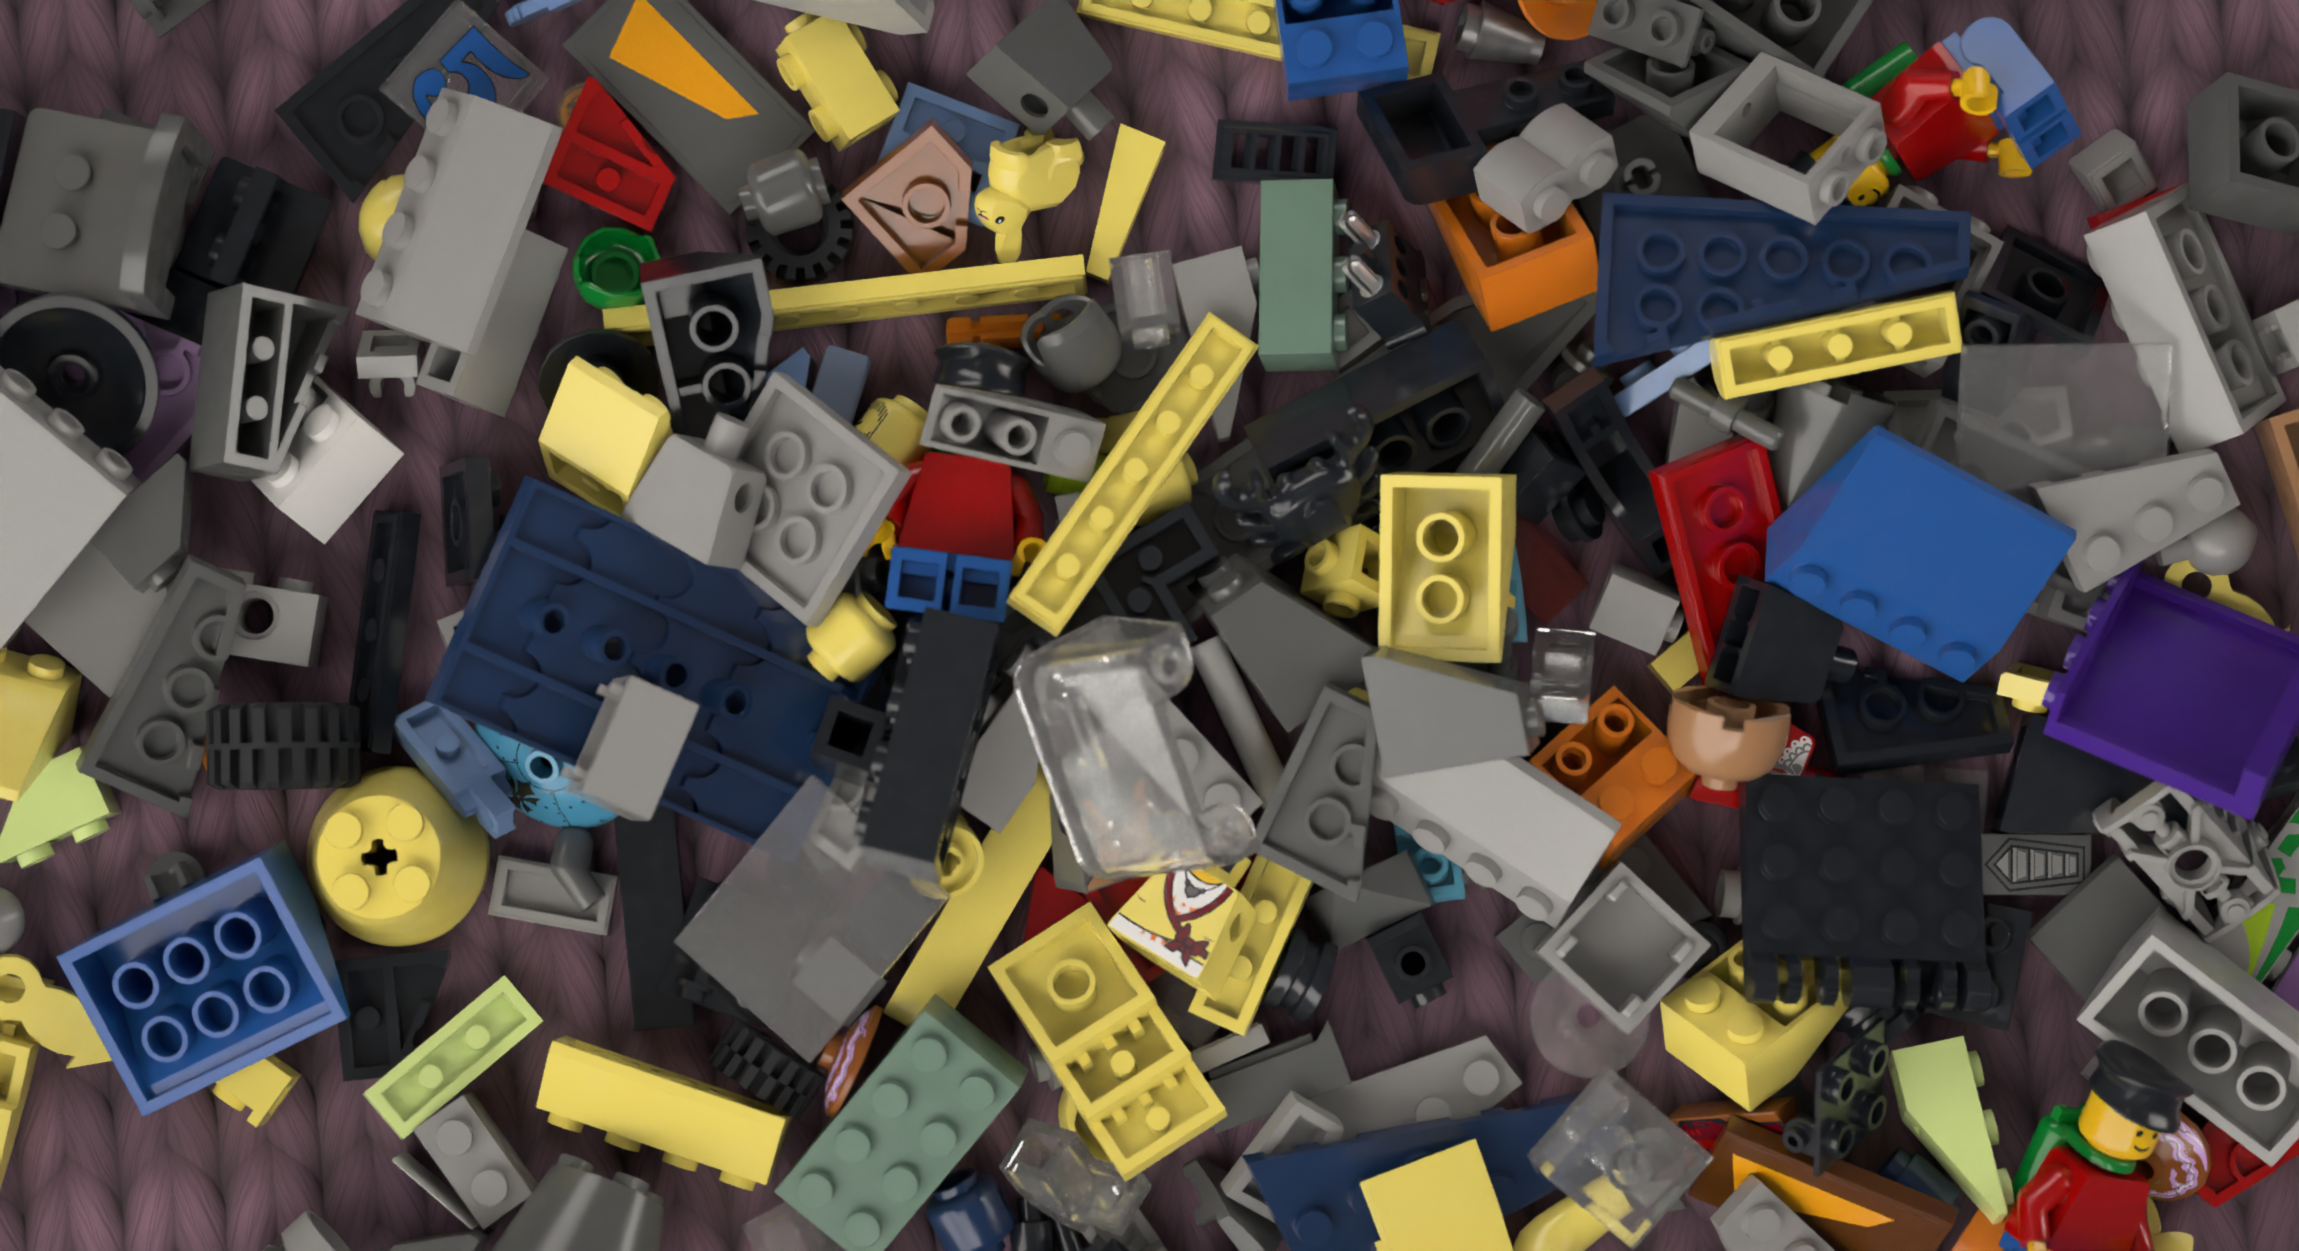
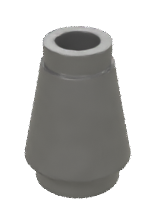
[1453,1,1546,65]

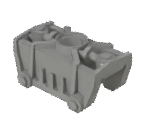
[2092,781,2281,944]

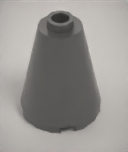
[1768,378,1896,513]

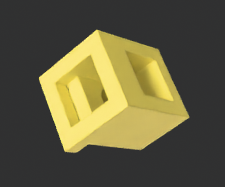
[212,1054,302,1127]

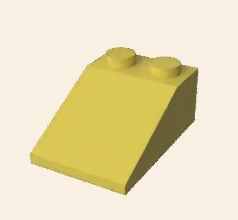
[1378,472,1517,663]
[0,647,83,802]

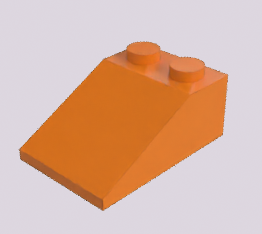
[1428,142,1598,332]

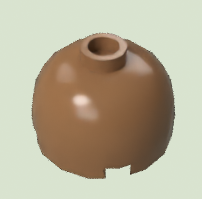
[1667,686,1791,791]

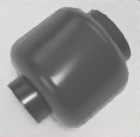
[737,148,831,235]

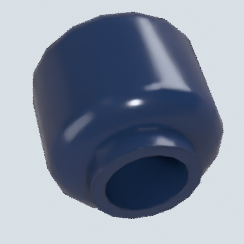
[925,1168,1015,1251]

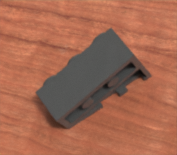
[188,283,350,482]

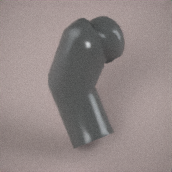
[550,827,606,913]

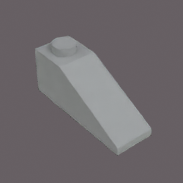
[1171,246,1260,443]

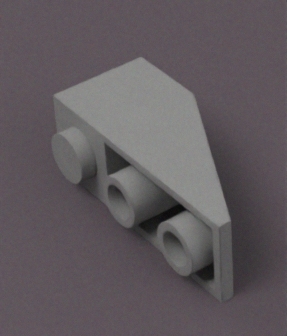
[920,384,1106,483]
[961,635,1056,833]

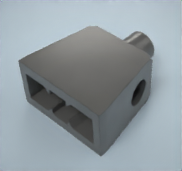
[966,0,1115,141]

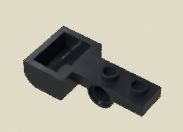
[1356,59,1616,205]

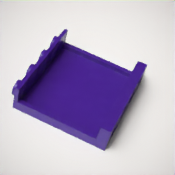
[2041,560,2299,821]

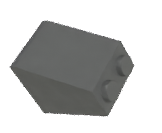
[1187,553,1376,732]

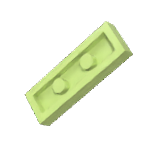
[363,975,543,1140]

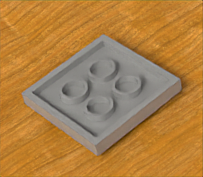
[738,371,912,627]

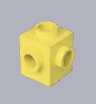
[1300,524,1380,618]

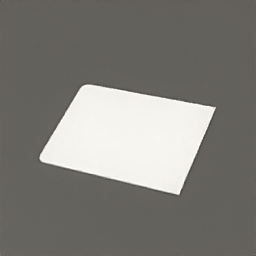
[392,1151,479,1230]

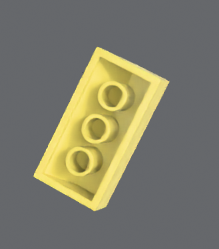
[536,1036,792,1191]

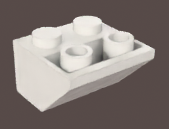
[251,375,404,545]

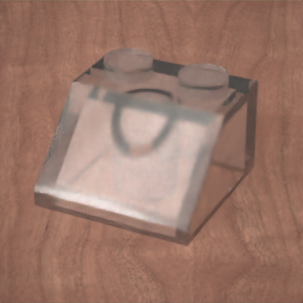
[1527,1063,1714,1250]

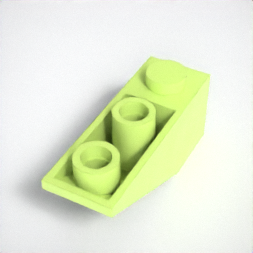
[1887,1036,2014,1224]

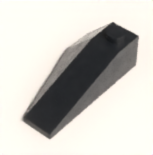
[639,251,774,439]

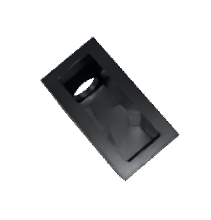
[1704,574,1857,704]

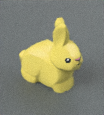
[974,128,1084,263]

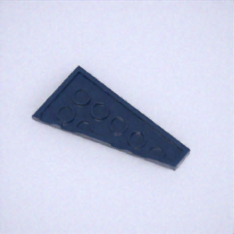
[1593,192,1971,368]
[1242,1086,1637,1251]

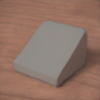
[2068,129,2159,212]

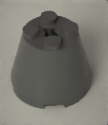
[490,1153,665,1251]

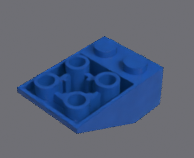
[1273,0,1409,101]

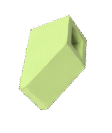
[0,747,122,869]

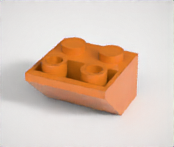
[1528,685,1698,871]

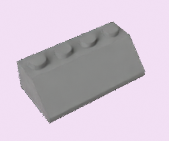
[355,88,563,357]
[2083,182,2287,454]
[1370,747,1622,929]
[2076,906,2299,1167]

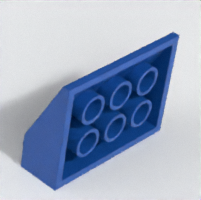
[1765,425,2076,683]
[56,839,351,1117]

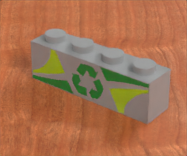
[2195,792,2299,983]

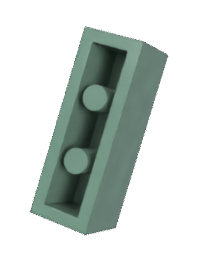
[1258,179,1350,372]

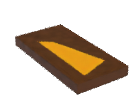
[1688,1115,1958,1251]

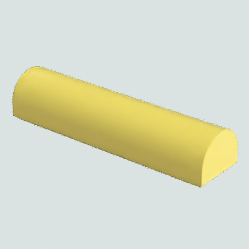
[1709,290,1964,399]

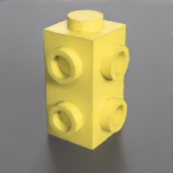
[776,13,900,152]

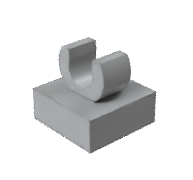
[356,330,425,397]

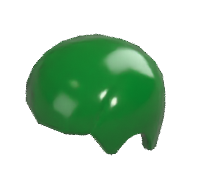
[571,227,661,311]

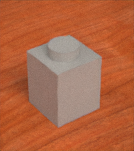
[1589,561,1685,656]

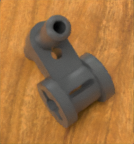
[1669,376,1785,451]

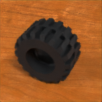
[206,702,361,790]

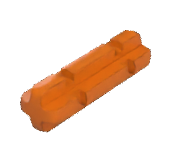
[946,312,1062,349]

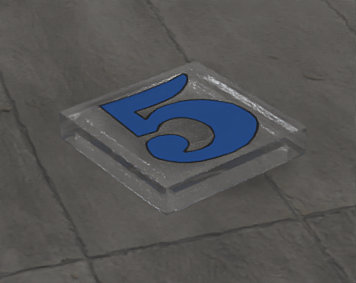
[379,0,550,130]

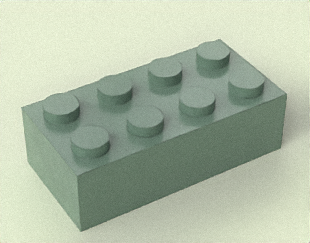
[774,993,1029,1251]

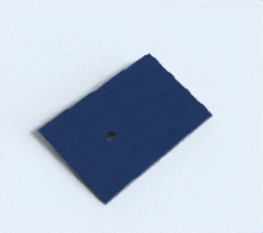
[424,476,885,864]

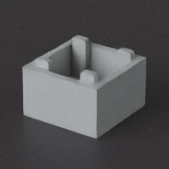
[560,675,700,821]
[1533,861,1711,1035]

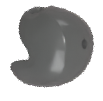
[1020,294,1122,393]

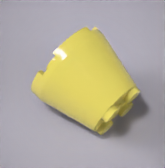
[306,766,490,947]

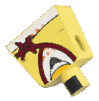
[1107,842,1256,1000]

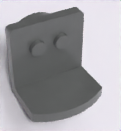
[0,108,211,320]

